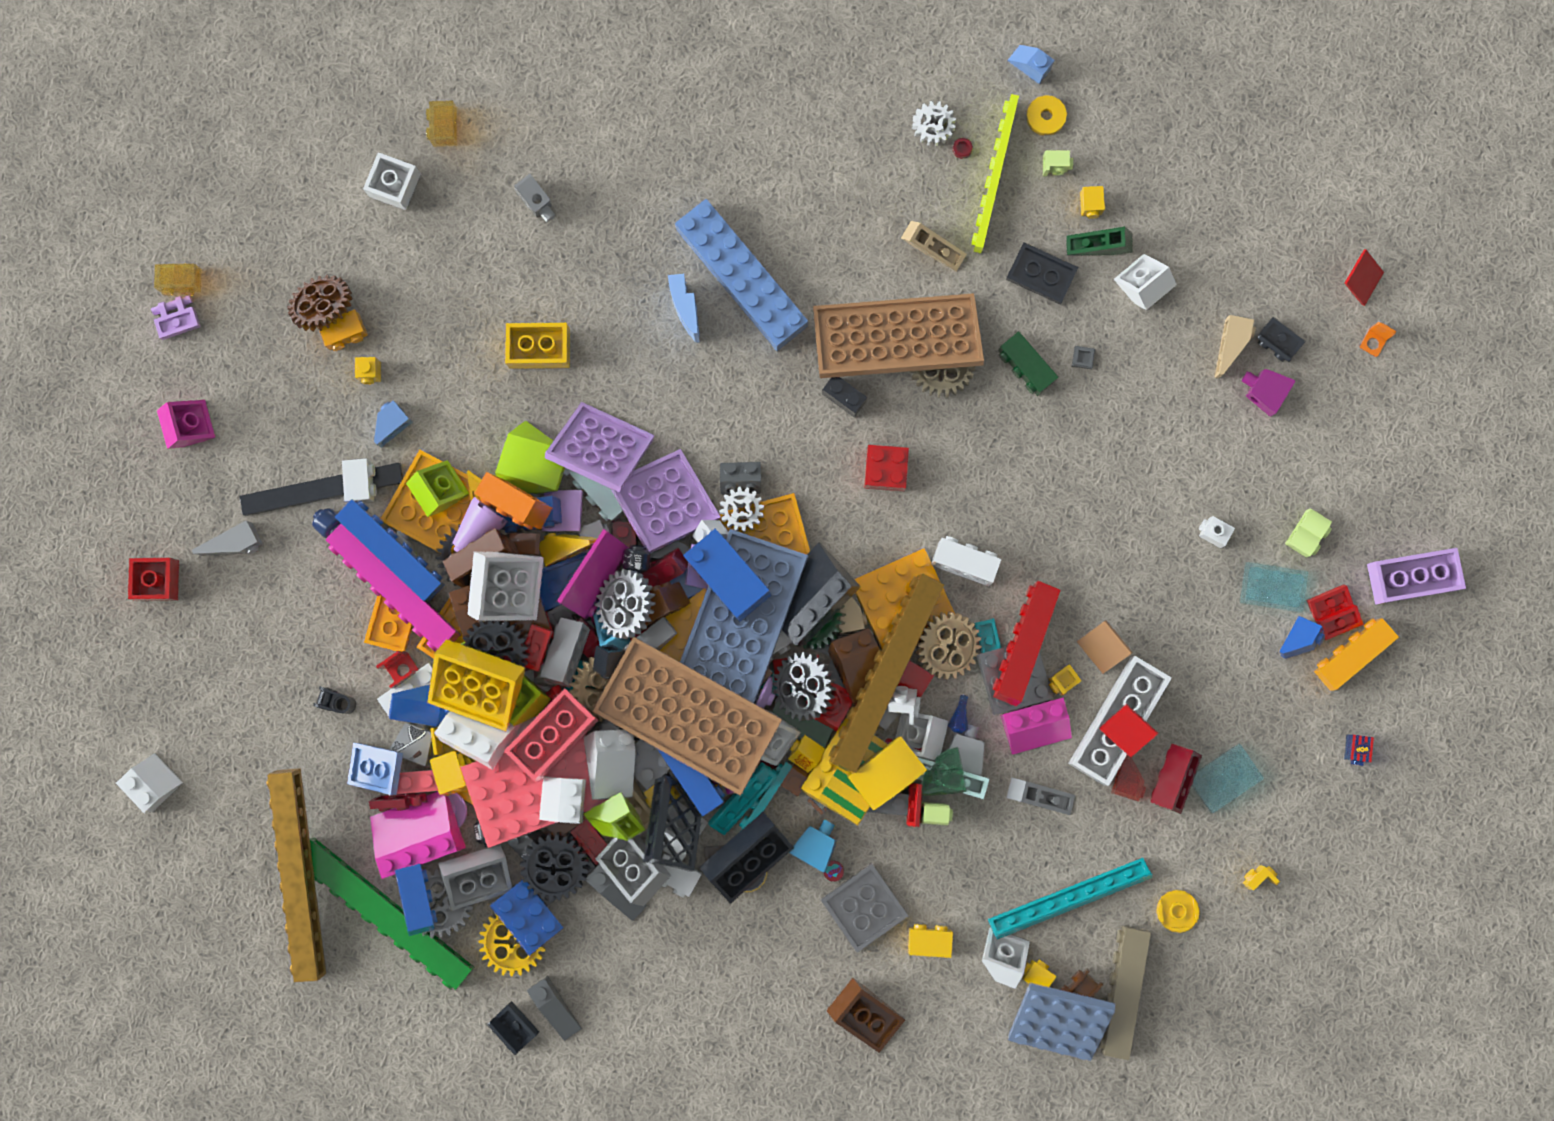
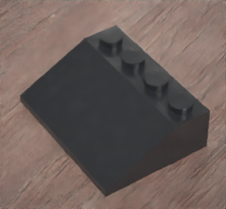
[782,542,861,646]

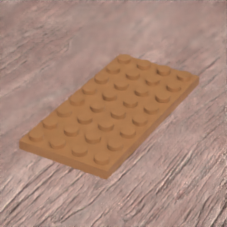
[813,293,984,378]
[592,637,783,795]

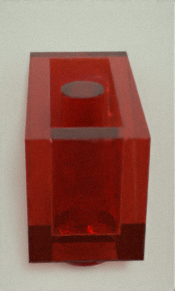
[1111,755,1146,802]

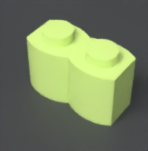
[1285,508,1332,557]
[921,802,953,825]

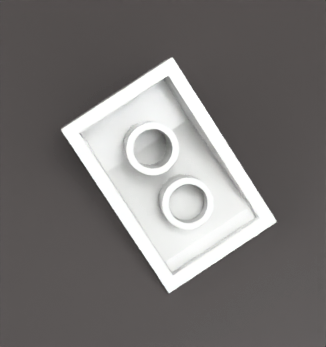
[584,730,635,800]

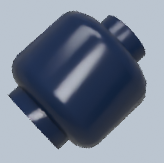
[312,508,341,538]

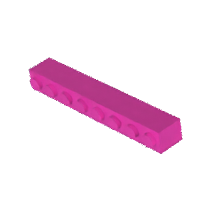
[325,524,461,652]

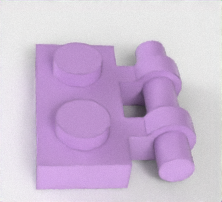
[151,295,201,340]

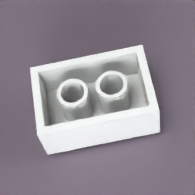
[931,536,1001,586]

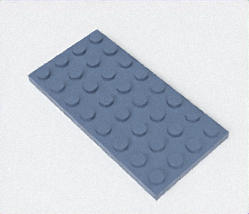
[680,529,808,704]

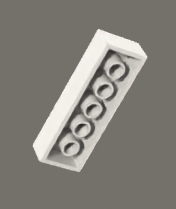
[1068,656,1171,786]

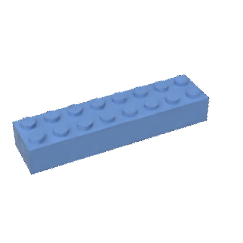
[675,199,808,351]

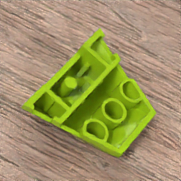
[495,420,565,494]

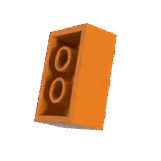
[474,472,552,530]

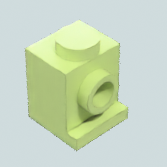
[1043,150,1073,176]

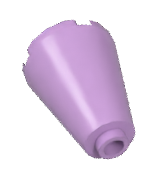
[453,497,508,552]

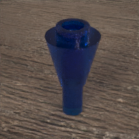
[948,695,968,733]

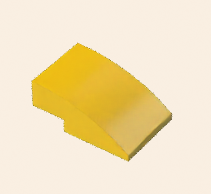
[848,737,927,810]

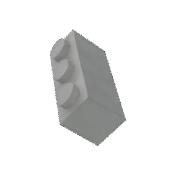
[540,618,590,688]

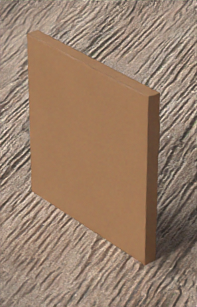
[1077,620,1133,674]

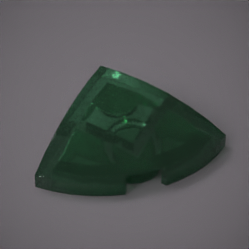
[922,747,967,796]

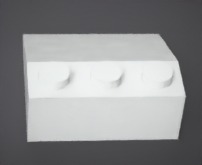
[468,552,544,621]
[434,711,523,770]

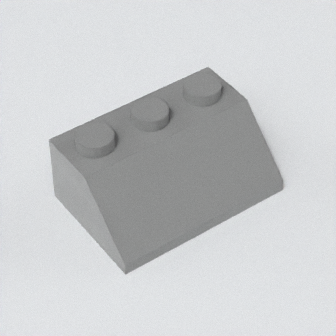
[438,844,512,911]

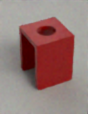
[376,651,419,689]

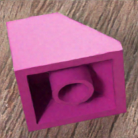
[157,399,215,449]

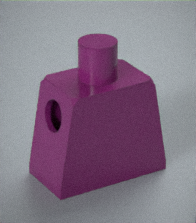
[1241,369,1295,417]

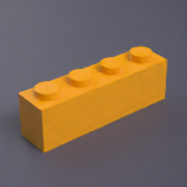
[1314,618,1399,691]

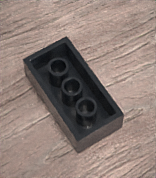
[699,812,794,904]

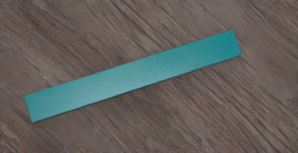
[988,858,1152,940]

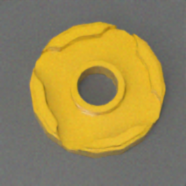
[1026,95,1067,136]

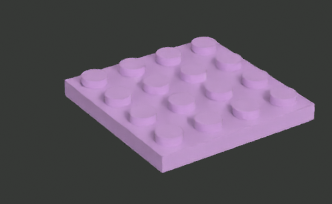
[545,402,654,492]
[610,449,720,553]

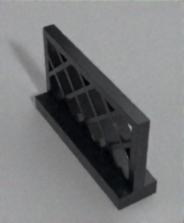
[643,776,702,872]

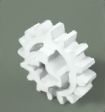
[912,101,956,146]
[719,487,764,532]

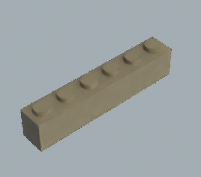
[1098,926,1151,1060]

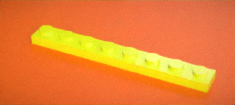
[971,94,1019,253]

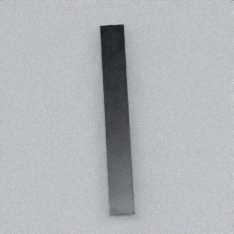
[239,462,403,516]

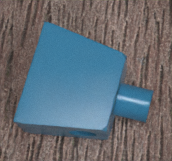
[789,819,837,873]

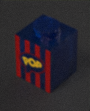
[1344,735,1374,766]

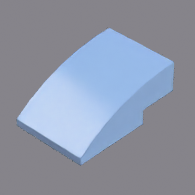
[668,274,700,343]

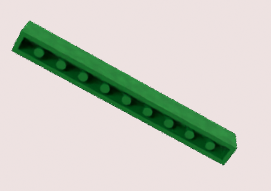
[309,837,475,990]

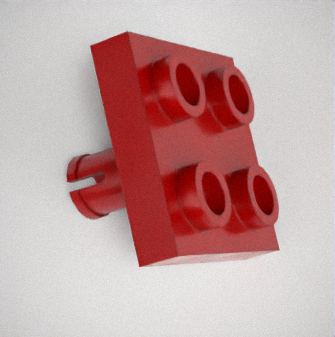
[805,682,853,731]

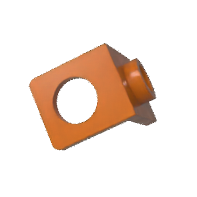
[1360,322,1396,357]

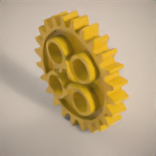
[478,913,546,977]

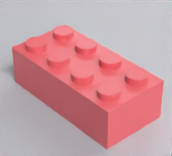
[504,689,599,782]

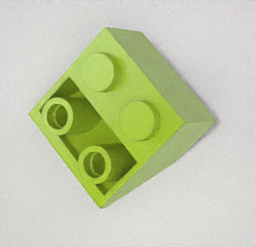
[584,792,646,841]

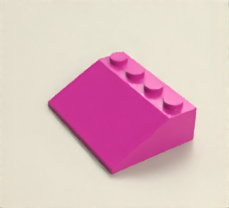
[557,529,629,620]
[370,791,466,879]

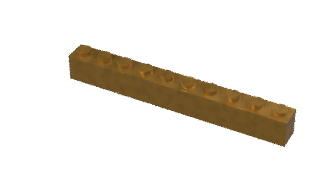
[829,573,944,773]
[267,768,326,982]

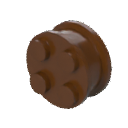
[1059,968,1103,998]

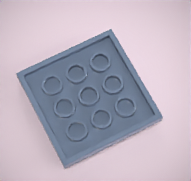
[1008,983,1115,1061]

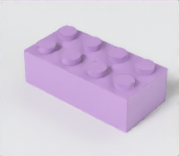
[1367,548,1466,605]

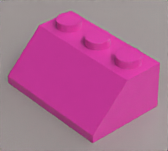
[1000,698,1072,755]

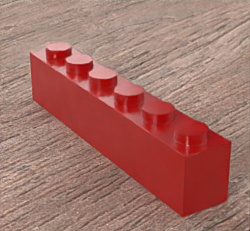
[992,581,1061,706]

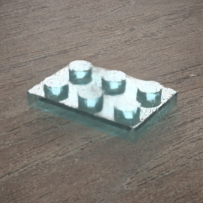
[1240,562,1308,613]
[1192,744,1264,814]

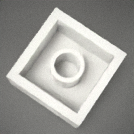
[363,153,421,210]

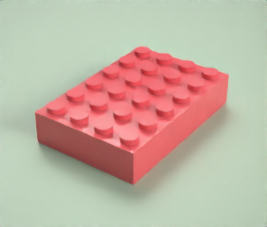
[460,733,608,848]

